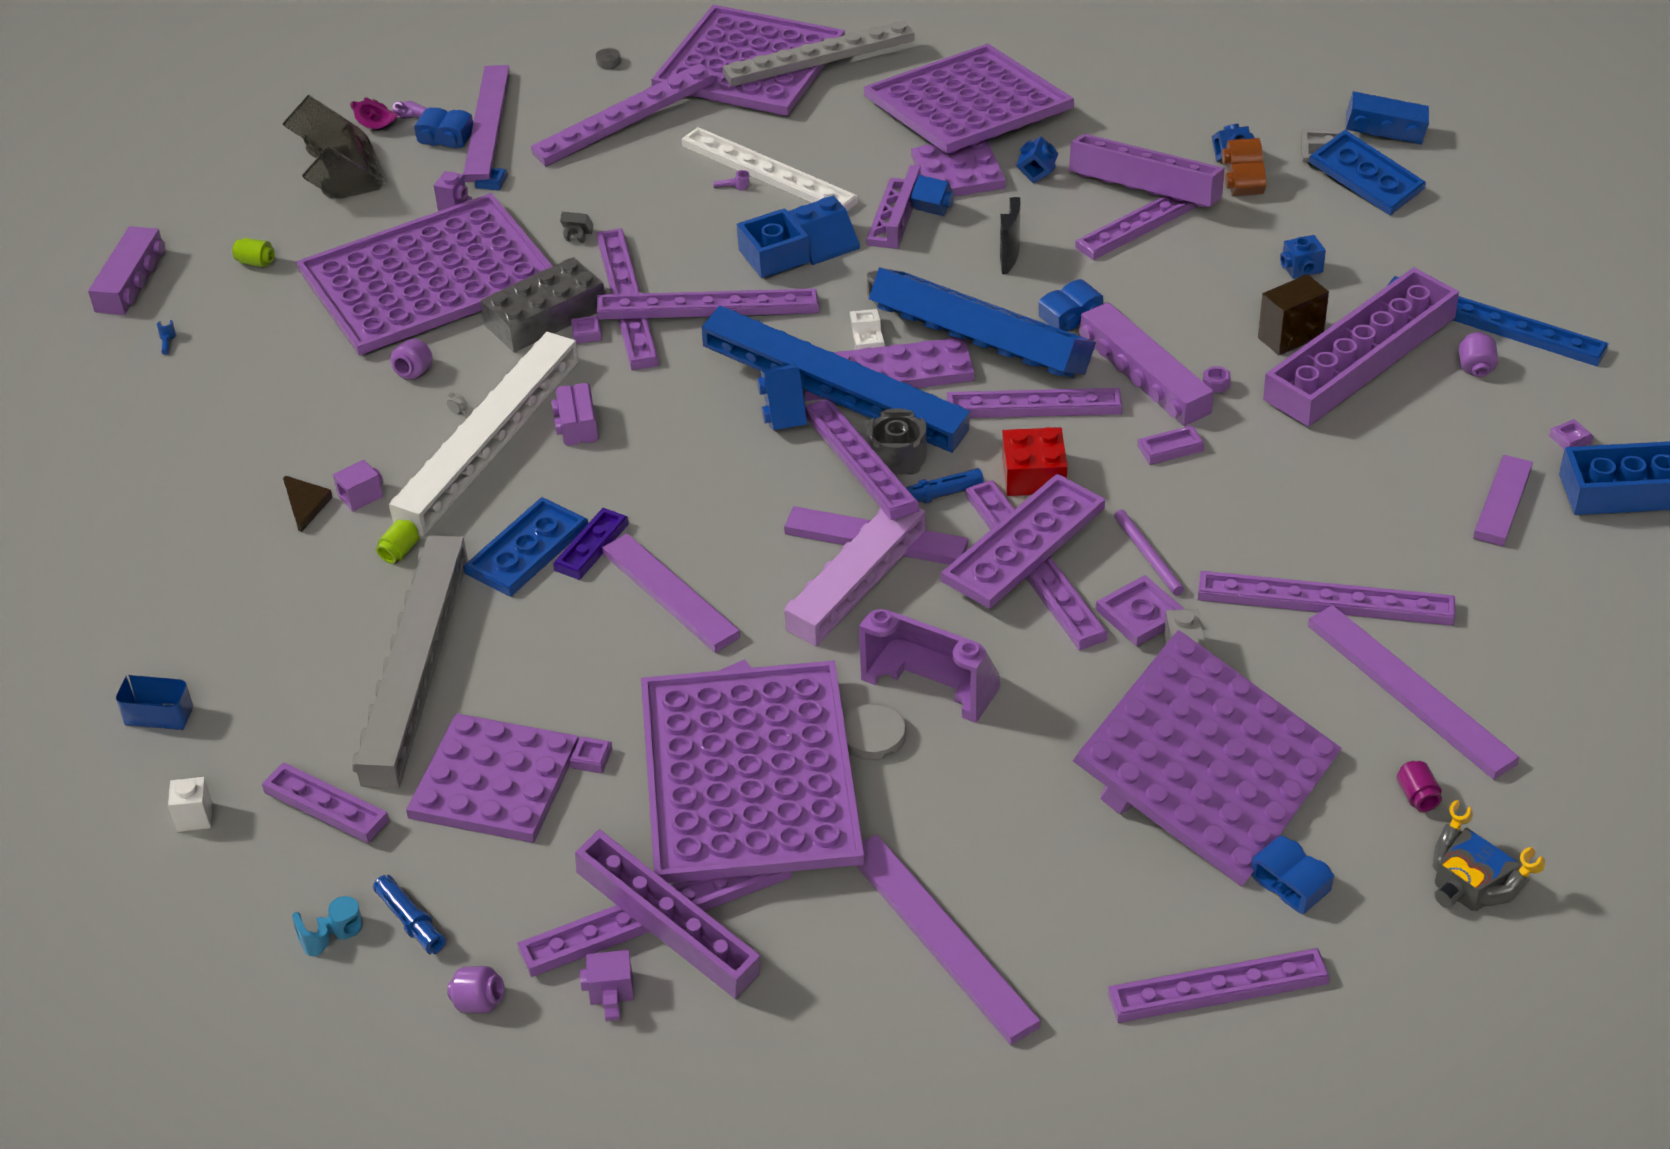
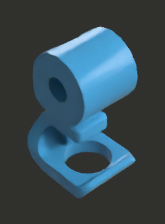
[292,896,363,956]

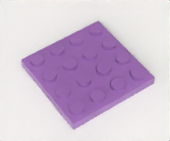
[406,713,579,843]

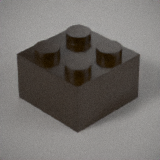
[1258,274,1329,356]

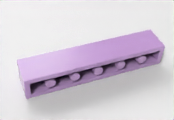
[784,508,926,647]

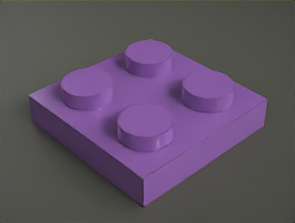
[1096,575,1184,646]

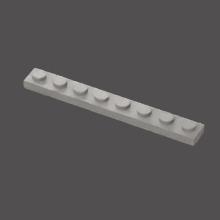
[722,21,915,87]

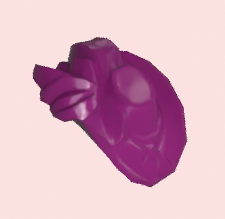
[350,97,399,129]

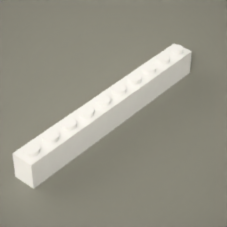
[389,332,579,536]

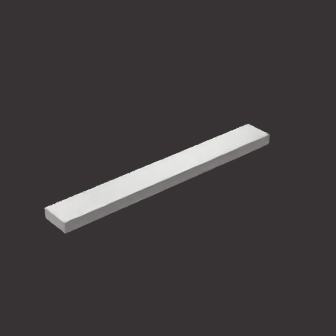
[682,127,858,211]

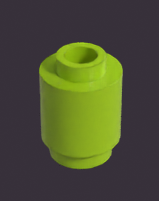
[232,237,275,267]
[376,519,420,564]

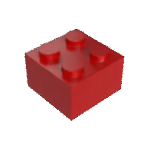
[1002,427,1068,496]

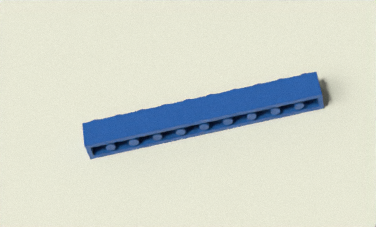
[702,305,970,453]

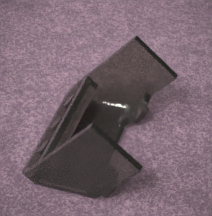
[283,94,386,199]

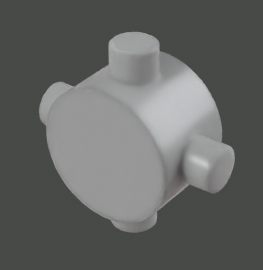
[447,392,467,415]

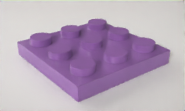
[911,139,1006,197]

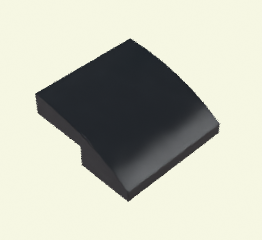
[1000,197,1021,274]

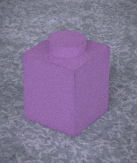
[333,460,383,512]

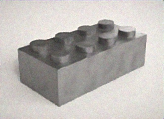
[480,257,605,353]

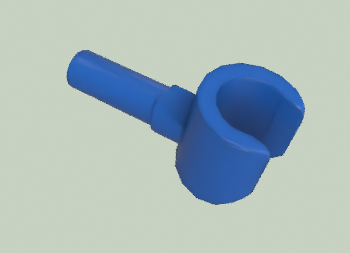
[157,320,176,355]

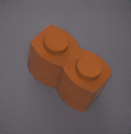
[1222,138,1266,196]

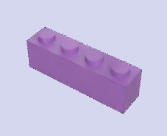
[88,226,165,315]

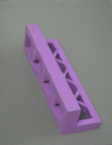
[867,165,921,249]

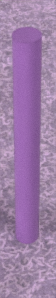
[1114,509,1184,596]

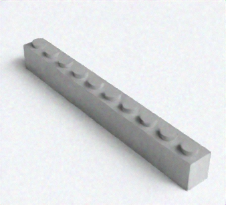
[352,535,468,788]

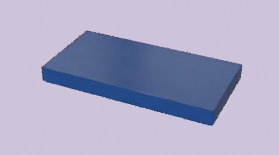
[1309,130,1426,216]
[463,497,588,597]

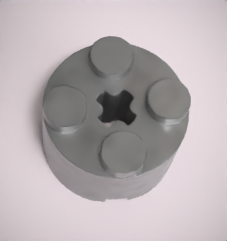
[867,408,927,475]

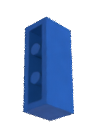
[1346,91,1429,145]

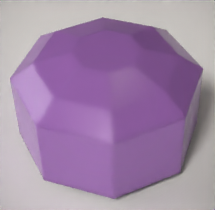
[1203,366,1231,393]

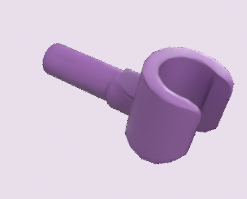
[713,170,749,191]

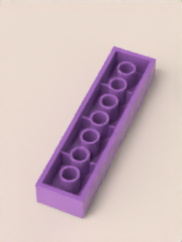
[1263,267,1459,427]

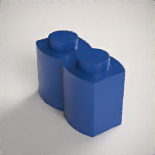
[414,107,473,148]
[1038,279,1103,331]
[1251,835,1334,914]

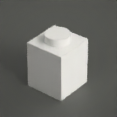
[168,777,213,832]

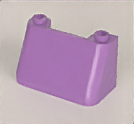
[859,609,1000,723]

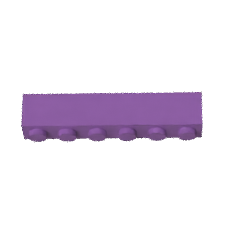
[1069,133,1225,207]
[1079,302,1214,426]
[575,829,760,1000]

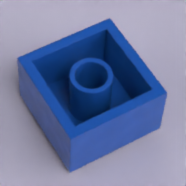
[737,208,810,278]

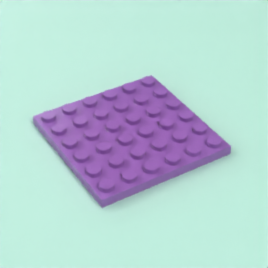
[651,5,845,116]
[864,43,1074,154]
[1073,629,1342,887]

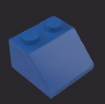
[788,195,860,265]

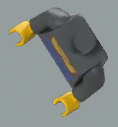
[1433,800,1545,911]

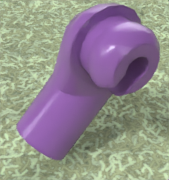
[392,101,427,119]

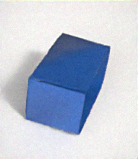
[116,675,194,730]

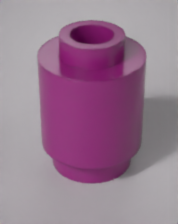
[1396,761,1442,812]

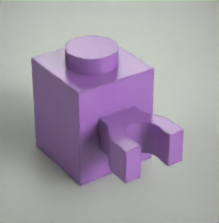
[580,950,634,1021]

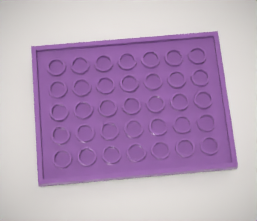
[296,193,552,355]
[641,660,864,883]

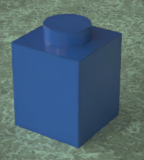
[910,175,954,217]

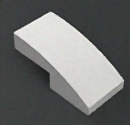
[850,309,885,350]

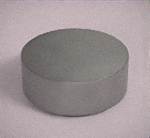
[596,48,621,69]

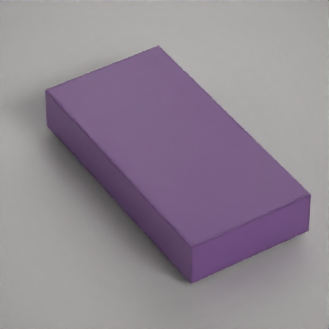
[1138,425,1205,465]

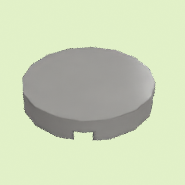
[844,704,906,760]

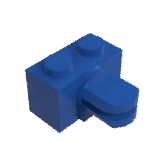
[757,364,807,430]

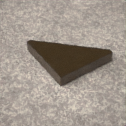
[283,475,333,532]

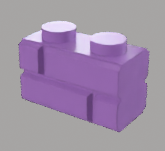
[551,383,598,446]

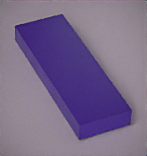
[553,508,629,580]

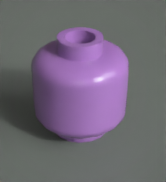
[1458,332,1499,377]
[390,339,433,380]
[447,966,504,1014]

